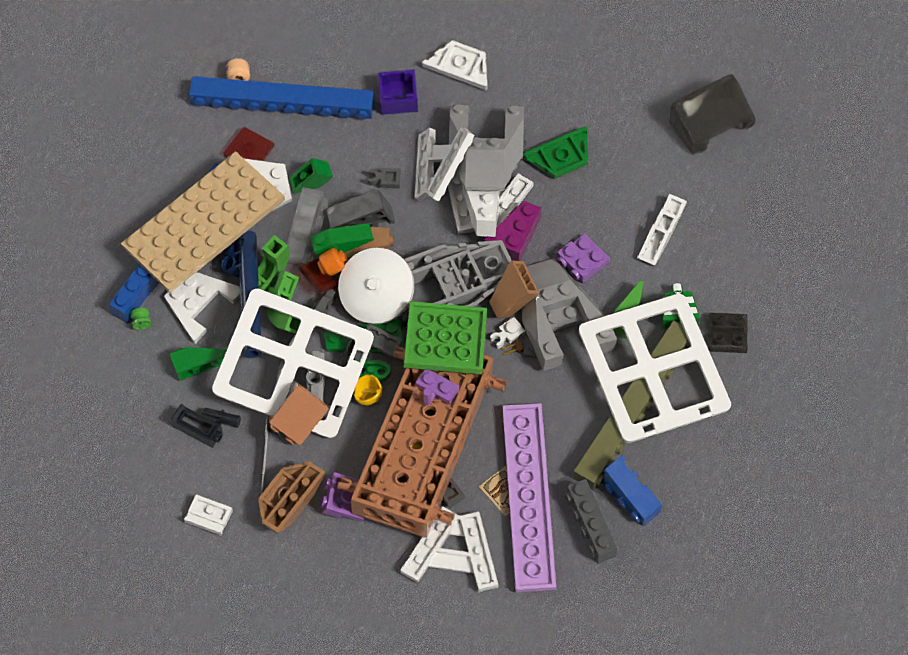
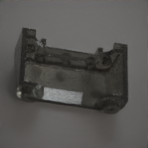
[669,74,756,155]

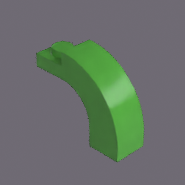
[258,235,290,291]
[266,270,301,335]

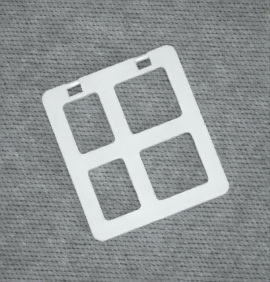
[212,289,374,438]
[579,294,731,443]

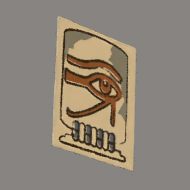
[479,466,510,516]

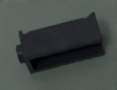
[171,404,223,448]

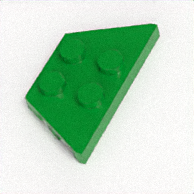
[523,126,588,179]

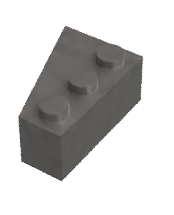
[326,189,395,229]

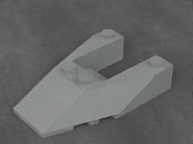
[449,104,524,191]
[404,240,512,307]
[522,258,617,371]

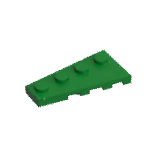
[324,319,405,355]

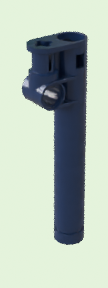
[221,231,262,358]

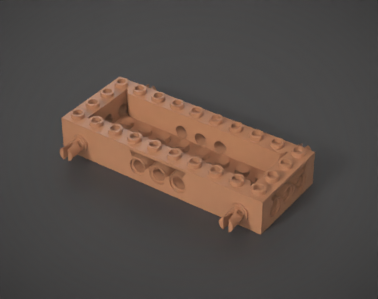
[338,345,507,538]

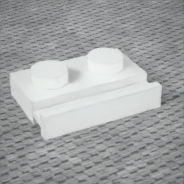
[184,495,233,536]

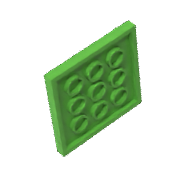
[404,301,487,374]

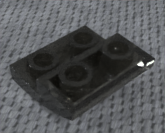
[708,313,748,353]

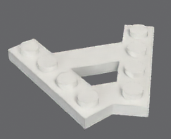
[414,126,474,201]
[448,169,534,237]
[400,507,498,592]

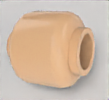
[226,58,250,81]

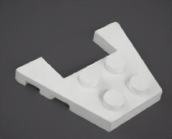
[227,157,292,211]
[164,272,240,344]

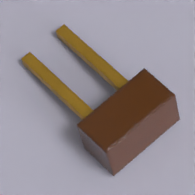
[502,339,524,355]

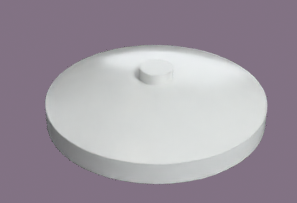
[338,248,414,325]

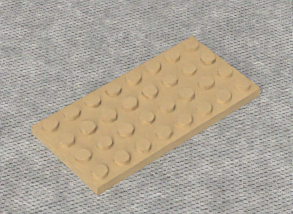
[121,152,285,293]

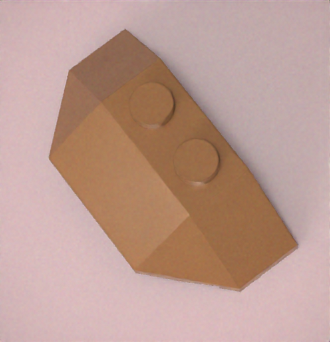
[258,461,325,534]

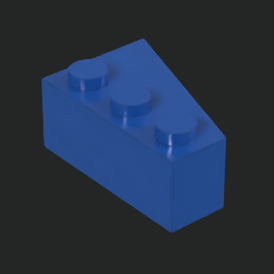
[603,455,662,526]

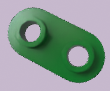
[357,360,391,382]

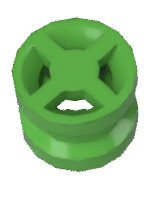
[130,308,152,330]

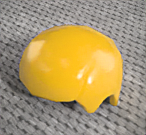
[353,375,383,406]

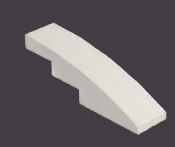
[638,194,687,266]

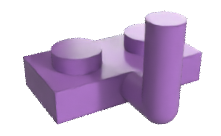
[416,369,460,405]

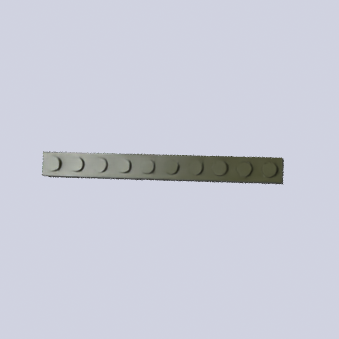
[573,321,691,490]

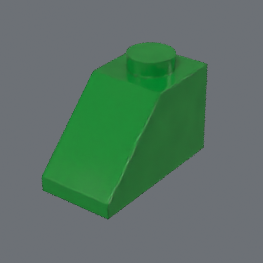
[289,158,333,194]

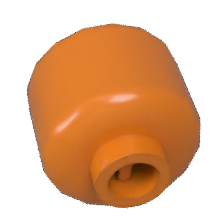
[317,248,347,276]

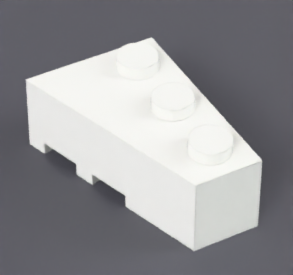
[462,184,500,237]

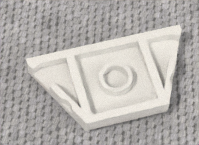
[422,40,487,90]

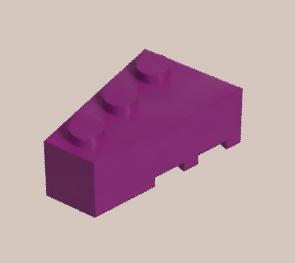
[484,201,541,261]

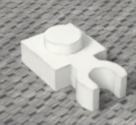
[490,317,526,349]

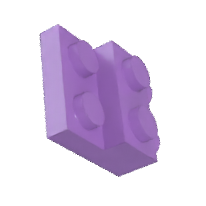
[557,233,610,284]
[320,472,364,522]

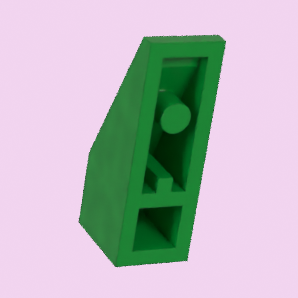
[311,223,374,257]
[169,347,227,381]

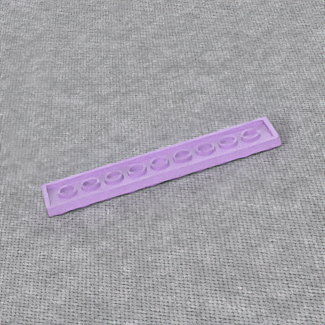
[503,403,556,592]

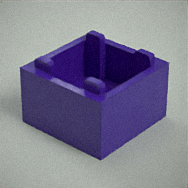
[378,69,418,115]

